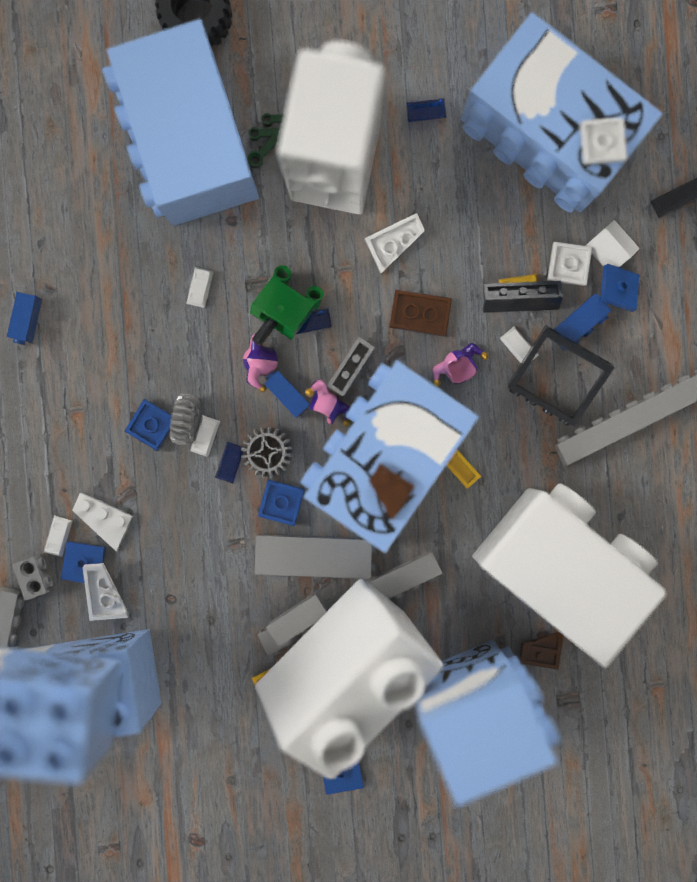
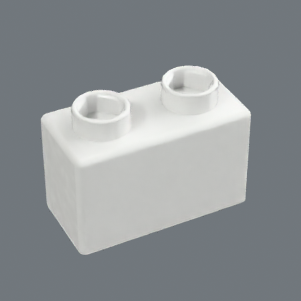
[278,41,384,214]
[472,483,666,668]
[255,579,443,779]

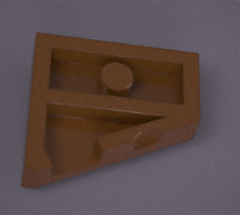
[369,464,415,520]
[519,631,563,670]

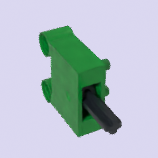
[250,265,324,346]

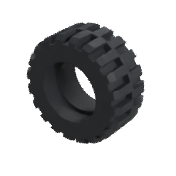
[155,0,233,49]

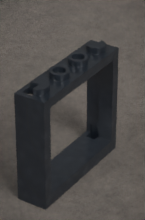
[508,325,615,427]

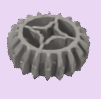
[170,393,200,445]
[241,427,293,478]

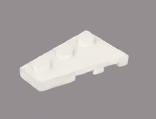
[365,213,425,274]
[72,493,134,551]
[83,563,129,621]

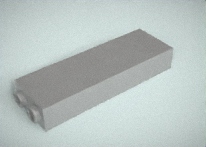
[255,534,376,579]

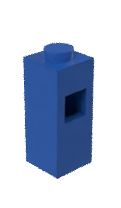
[7,292,42,345]
[264,371,310,418]

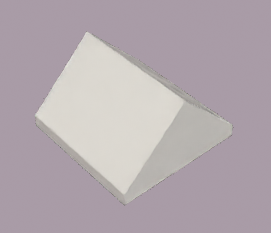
[585,220,640,267]

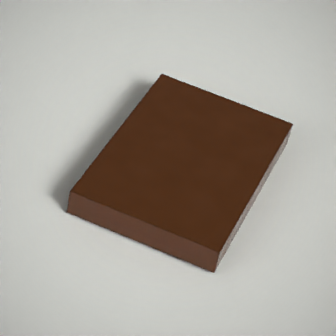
[389,289,452,337]

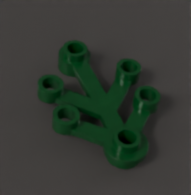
[247,113,286,168]

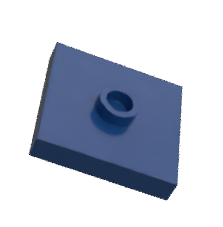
[600,264,639,312]
[124,399,172,451]
[258,479,305,526]
[61,541,106,583]
[323,761,364,795]

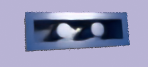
[554,293,612,351]

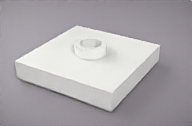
[580,118,627,165]
[547,242,592,286]

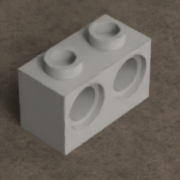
[12,554,53,600]

